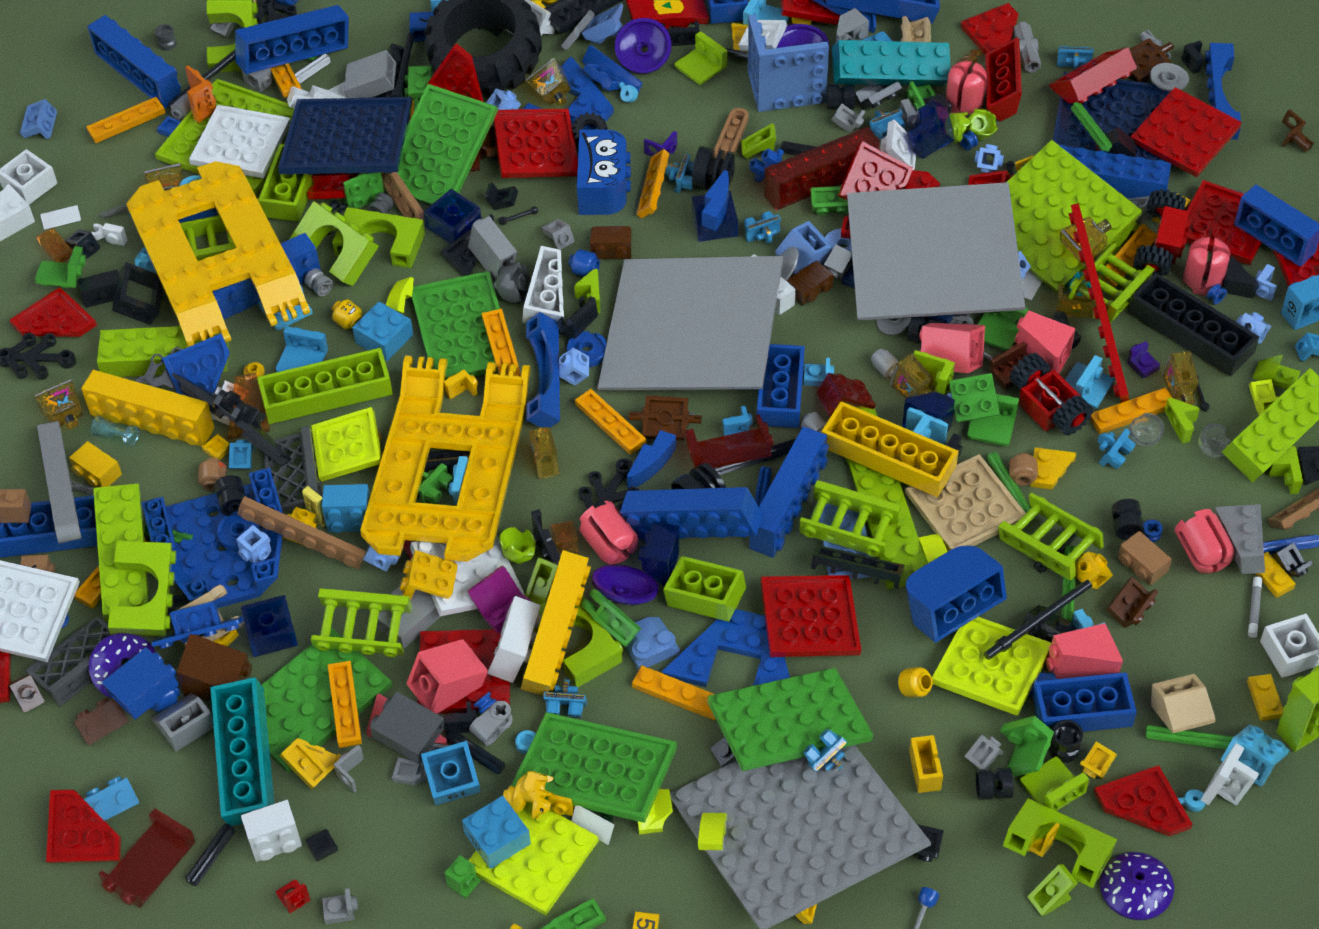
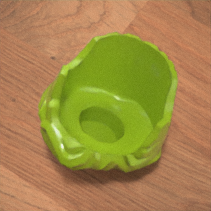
[965,109,998,141]
[943,112,971,143]
[499,527,536,564]

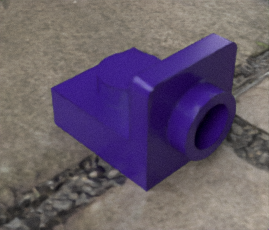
[1127,341,1160,379]

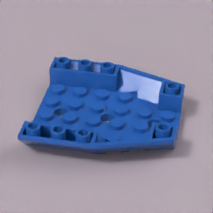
[142,468,283,609]

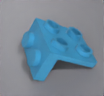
[276,326,328,372]

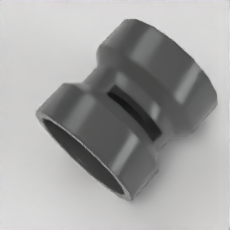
[155,24,177,51]
[367,193,394,214]

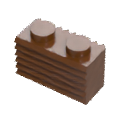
[787,260,834,306]

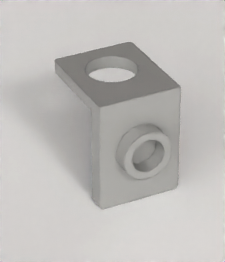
[334,745,364,793]

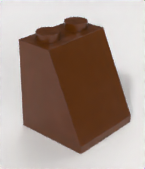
[176,634,252,701]

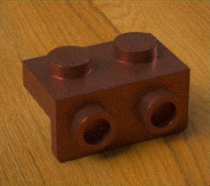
[989,342,1028,389]

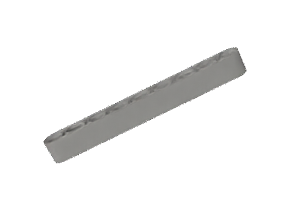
[37,421,81,543]

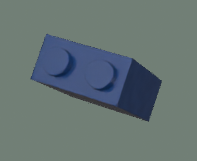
[102,647,179,720]

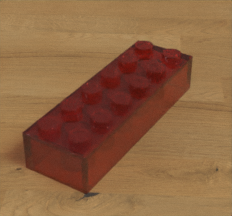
[764,127,880,211]

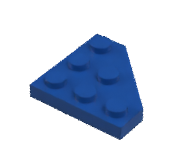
[162,333,230,397]

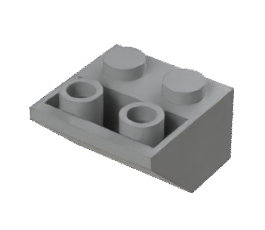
[836,8,869,42]
[151,693,214,752]

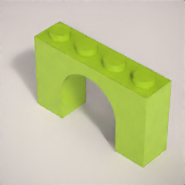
[207,0,258,72]
[289,201,379,286]
[332,207,425,269]
[108,541,177,636]
[533,595,623,687]
[1003,798,1117,888]

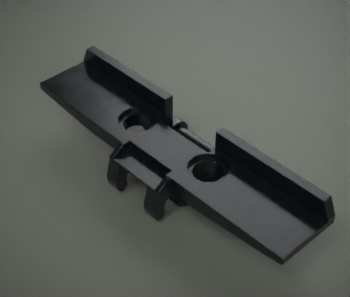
[172,373,292,466]

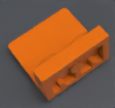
[185,65,217,123]

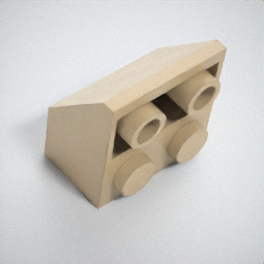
[1151,674,1216,733]

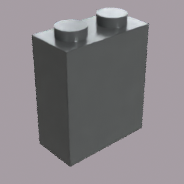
[370,692,445,764]

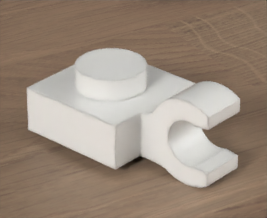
[91,223,128,246]

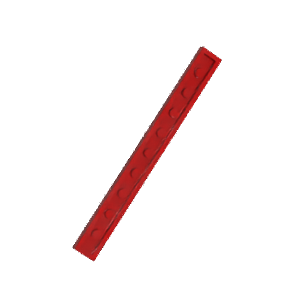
[1068,203,1129,403]

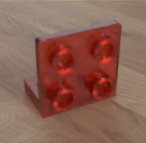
[816,372,876,417]

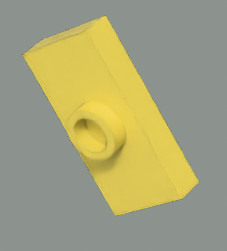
[302,486,326,527]

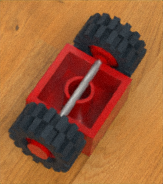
[1133,189,1191,276]
[1009,353,1093,436]

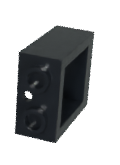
[112,262,163,325]

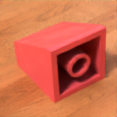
[1015,310,1075,374]
[919,323,985,374]
[1045,623,1123,679]
[406,639,488,714]

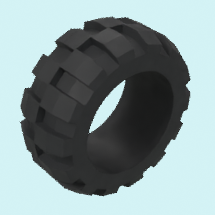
[424,0,542,96]

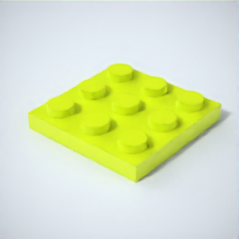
[311,407,382,482]

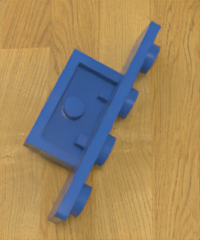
[582,45,643,93]
[151,600,244,649]

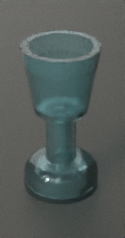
[91,416,139,447]

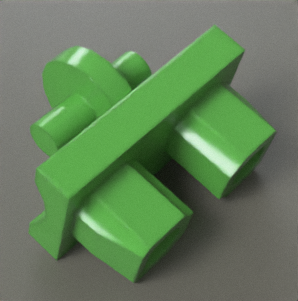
[418,463,454,504]

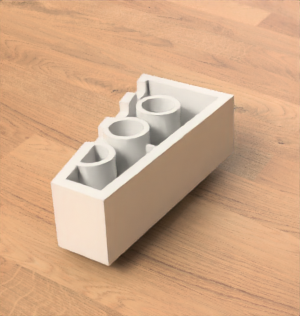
[522,246,564,326]

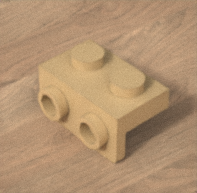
[900,16,931,42]

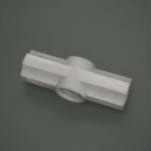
[1014,22,1041,73]

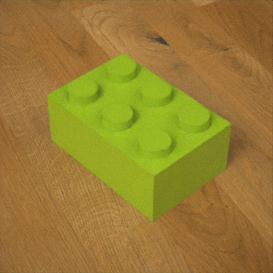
[663,556,746,622]

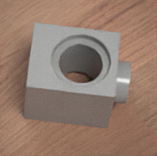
[241,68,274,93]
[824,245,853,280]

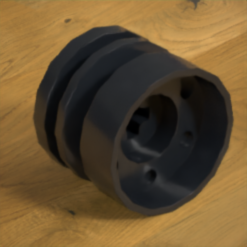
[692,146,735,189]
[671,462,726,490]

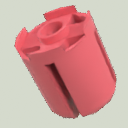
[946,60,987,117]
[1183,237,1230,296]
[578,501,639,565]
[1174,509,1235,574]

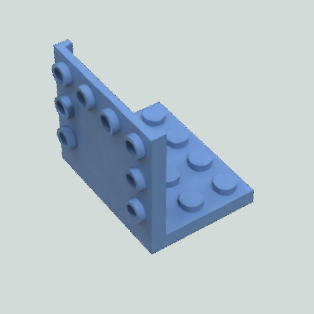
[748,15,829,112]

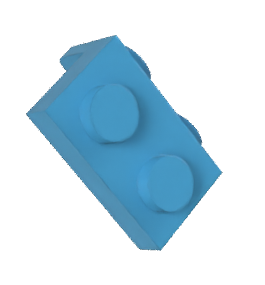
[84,776,139,820]

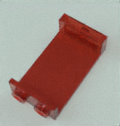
[685,414,774,468]
[98,808,196,908]

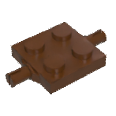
[1119,38,1174,82]
[629,396,702,441]

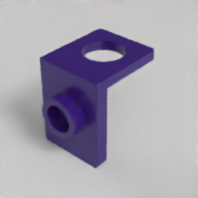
[644,131,678,156]

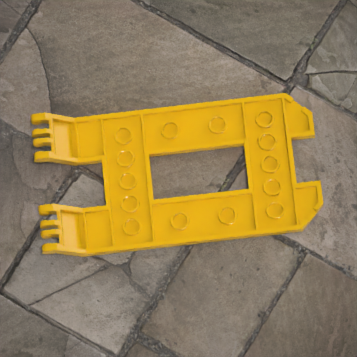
[126,161,311,347]
[360,355,531,562]

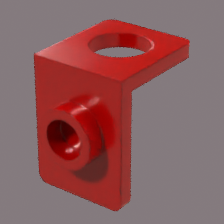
[276,879,310,913]

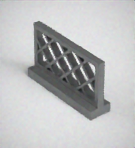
[264,426,323,512]
[25,616,113,707]

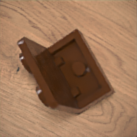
[590,226,631,259]

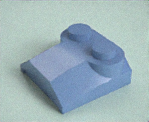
[582,3,623,44]
[624,617,680,671]

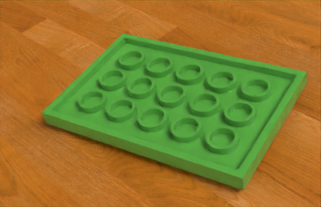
[384,84,498,212]
[411,271,500,380]
[262,628,393,773]
[707,668,873,771]
[511,712,677,823]

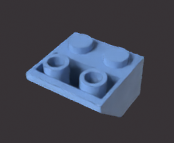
[775,221,832,274]

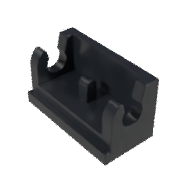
[661,21,700,46]
[78,269,119,308]
[558,296,598,339]

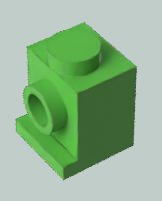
[445,855,481,899]

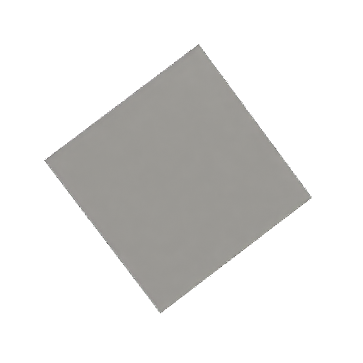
[847,182,1025,320]
[598,256,784,390]
[670,745,931,929]

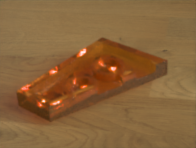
[228,373,270,440]

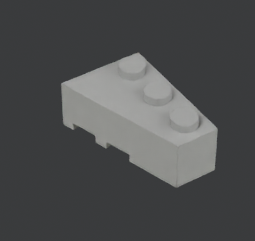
[1215,504,1265,574]

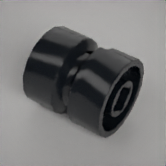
[827,84,855,109]
[907,316,942,343]
[214,475,246,517]
[1111,499,1144,540]
[1049,720,1083,763]
[975,767,1014,800]

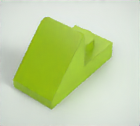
[741,123,776,159]
[574,269,601,313]
[1252,355,1301,389]
[1164,398,1200,444]
[1269,446,1303,494]
[525,557,558,605]
[1027,864,1078,916]

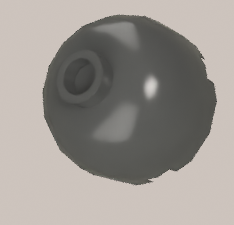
[494,262,531,304]

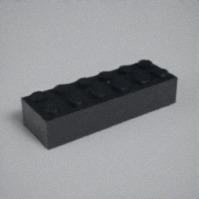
[1128,273,1260,377]

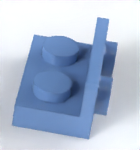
[20,99,57,139]

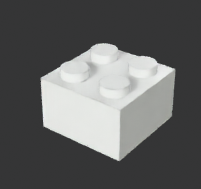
[0,149,57,205]
[1260,613,1319,678]
[241,800,302,862]

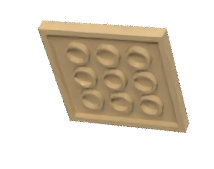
[905,454,1026,551]

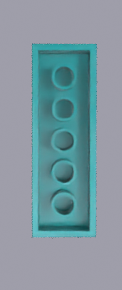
[832,40,951,86]
[210,677,275,826]

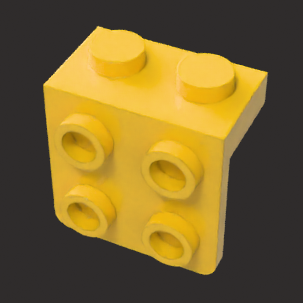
[399,550,458,600]

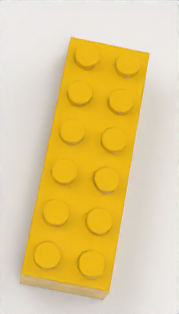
[81,370,215,446]
[821,401,959,497]
[520,550,591,696]

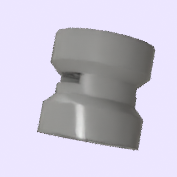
[304,268,333,296]

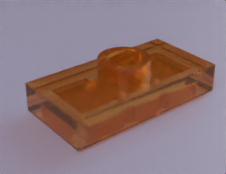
[36,227,73,262]

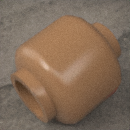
[1009,453,1038,486]
[198,458,227,491]

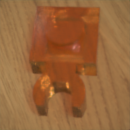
[552,520,578,555]

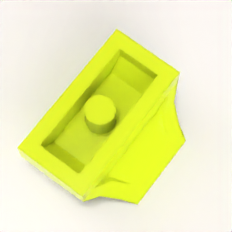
[637,789,673,835]

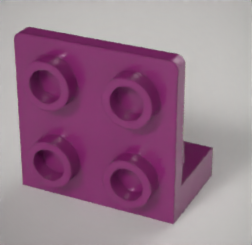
[467,566,532,633]

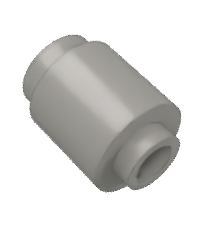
[171,94,191,120]
[871,349,901,379]
[801,412,826,433]

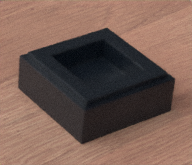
[305,829,338,862]

